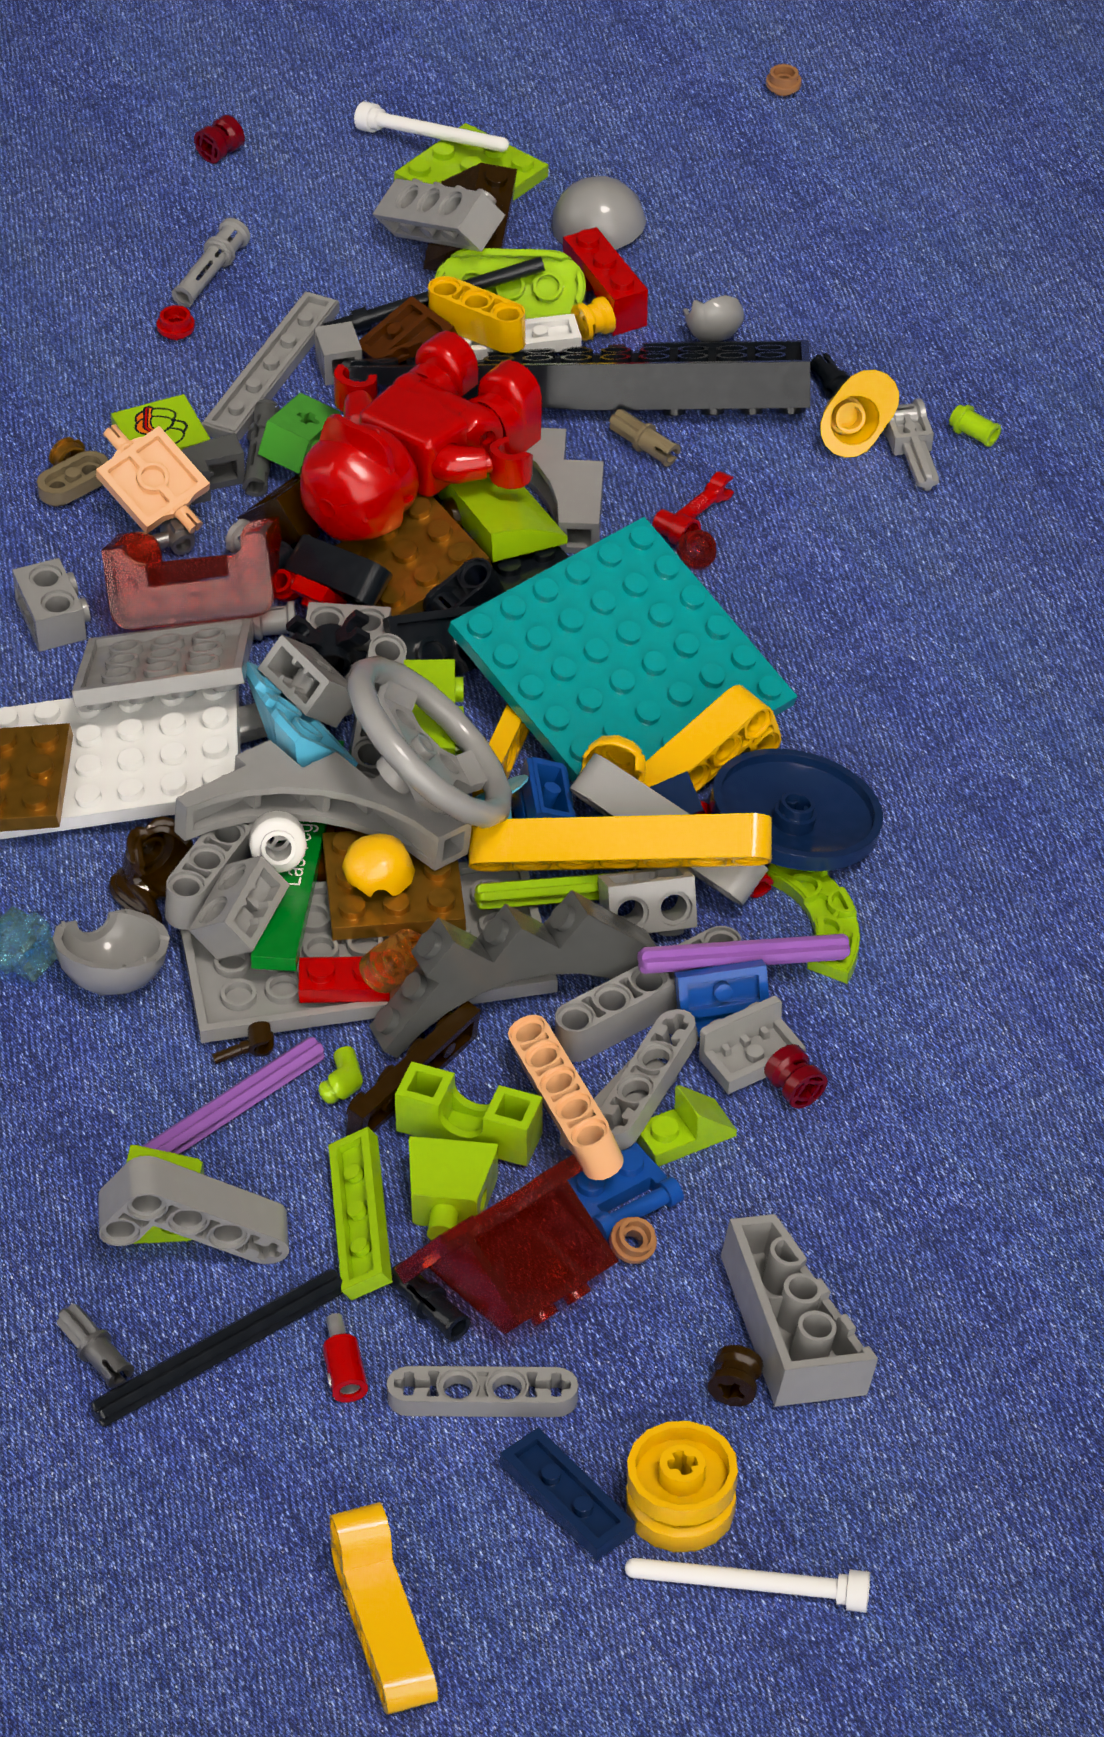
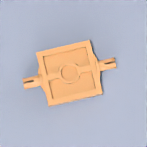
[96,424,210,534]

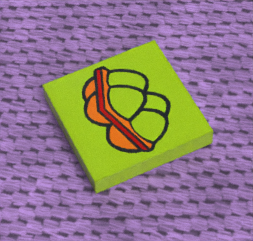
[111,394,210,450]

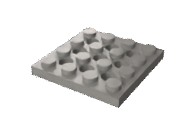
[72,615,255,710]

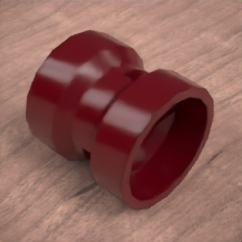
[194,115,245,164]
[764,1044,828,1109]

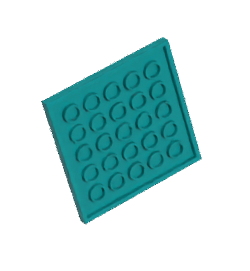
[448,517,798,783]

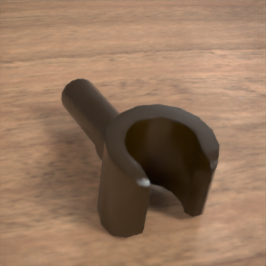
[212,1021,274,1064]

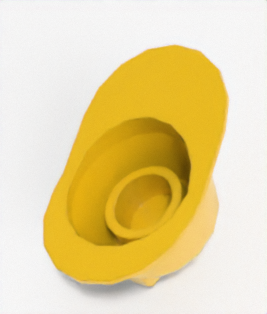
[820,370,899,458]

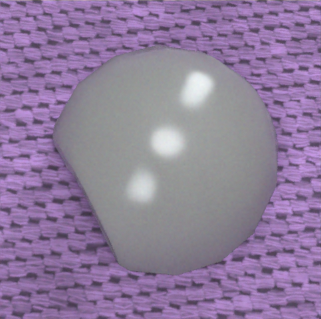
[551,176,646,250]
[53,909,170,996]

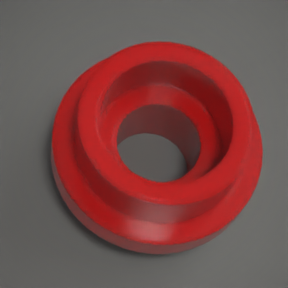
[157,305,195,340]

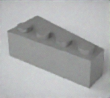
[721,1214,878,1407]

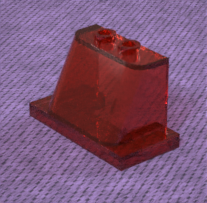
[394,1154,619,1335]

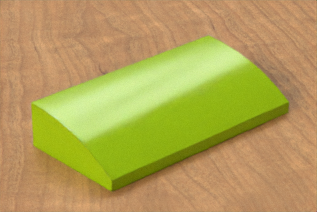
[437,473,568,562]

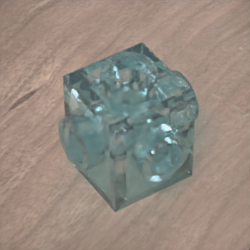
[0,906,57,983]

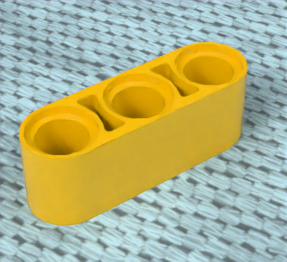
[428,276,526,353]

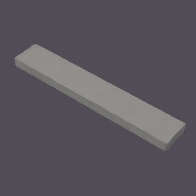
[201,291,340,441]

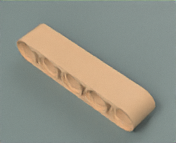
[508,1015,624,1180]

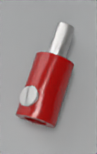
[322,1313,368,1403]

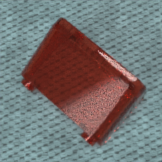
[101,516,281,630]

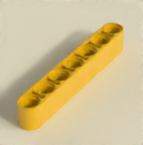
[468,813,772,872]

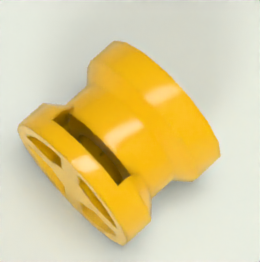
[571,296,616,341]

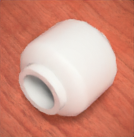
[248,811,307,873]

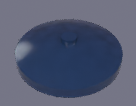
[710,749,883,871]

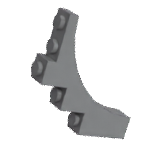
[509,428,604,554]
[174,740,472,871]

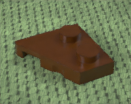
[359,296,458,363]

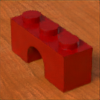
[563,227,648,336]

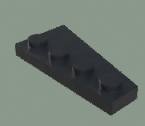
[383,605,480,677]

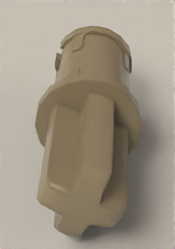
[609,409,681,467]

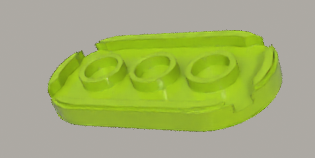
[435,248,586,319]

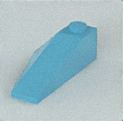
[246,661,358,767]

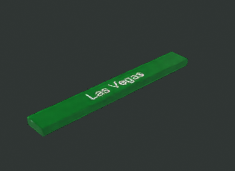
[251,741,344,971]

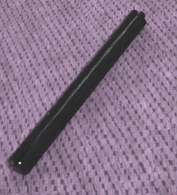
[90,1269,343,1427]

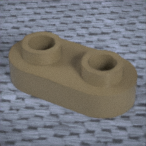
[37,451,109,506]

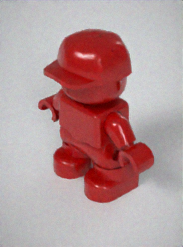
[300,331,542,541]

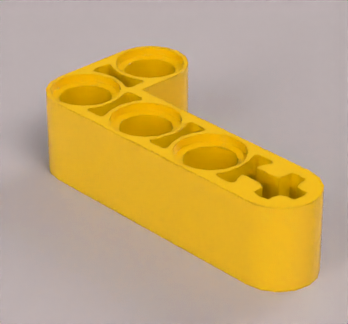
[642,685,781,792]
[329,1502,438,1715]

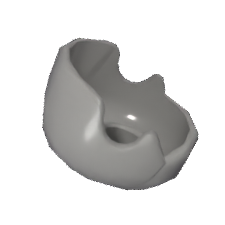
[683,295,744,341]

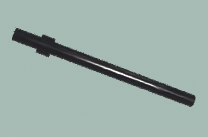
[323,256,545,333]

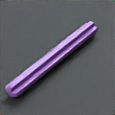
[637,934,850,974]
[142,1037,325,1154]

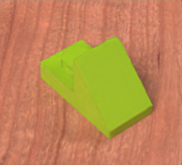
[637,1085,737,1167]

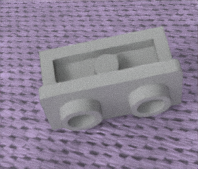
[699,995,806,1094]

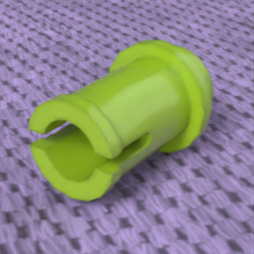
[949,404,1001,447]

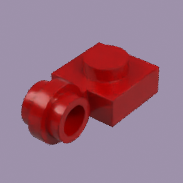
[269,569,347,609]

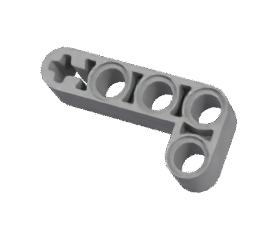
[98,1156,289,1264]

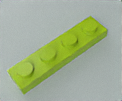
[328,1126,392,1301]

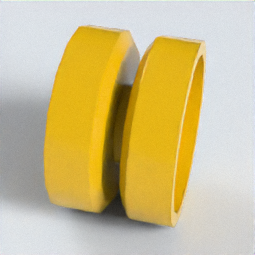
[626,1421,738,1553]

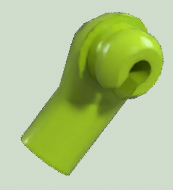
[318,1046,363,1104]

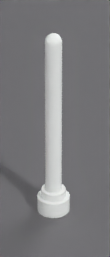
[354,101,509,152]
[625,1558,870,1613]

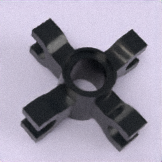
[286,609,370,677]

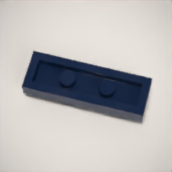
[500,1427,635,1561]

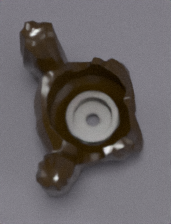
[109,816,193,923]

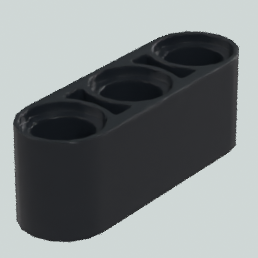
[283,534,393,606]

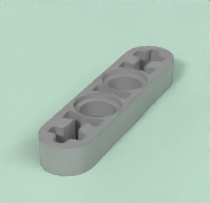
[600,1009,699,1150]
[387,1366,578,1417]

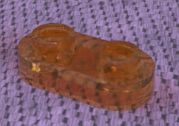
[359,929,422,993]

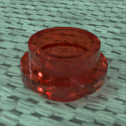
[677,530,716,569]

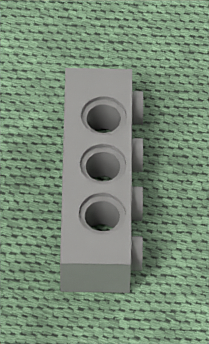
[372,179,505,252]

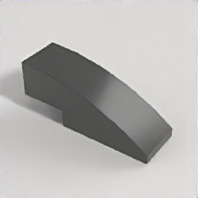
[181,433,245,505]

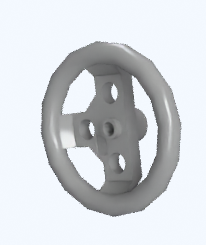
[347,655,512,828]

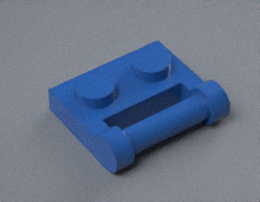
[558,1142,684,1243]

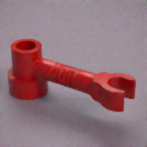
[652,471,734,550]

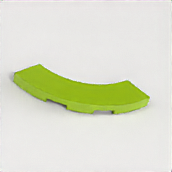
[766,863,860,984]

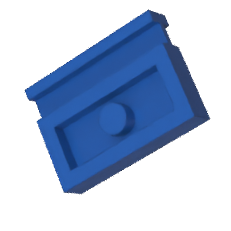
[674,959,769,1037]

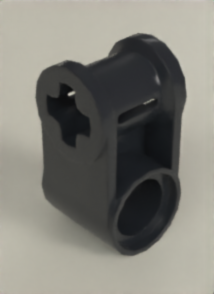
[423,557,505,612]

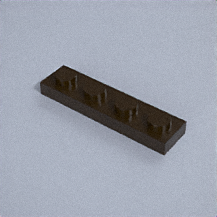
[346,1001,481,1136]

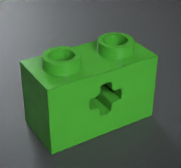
[258,392,342,474]

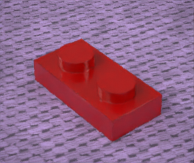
[298,956,390,1003]

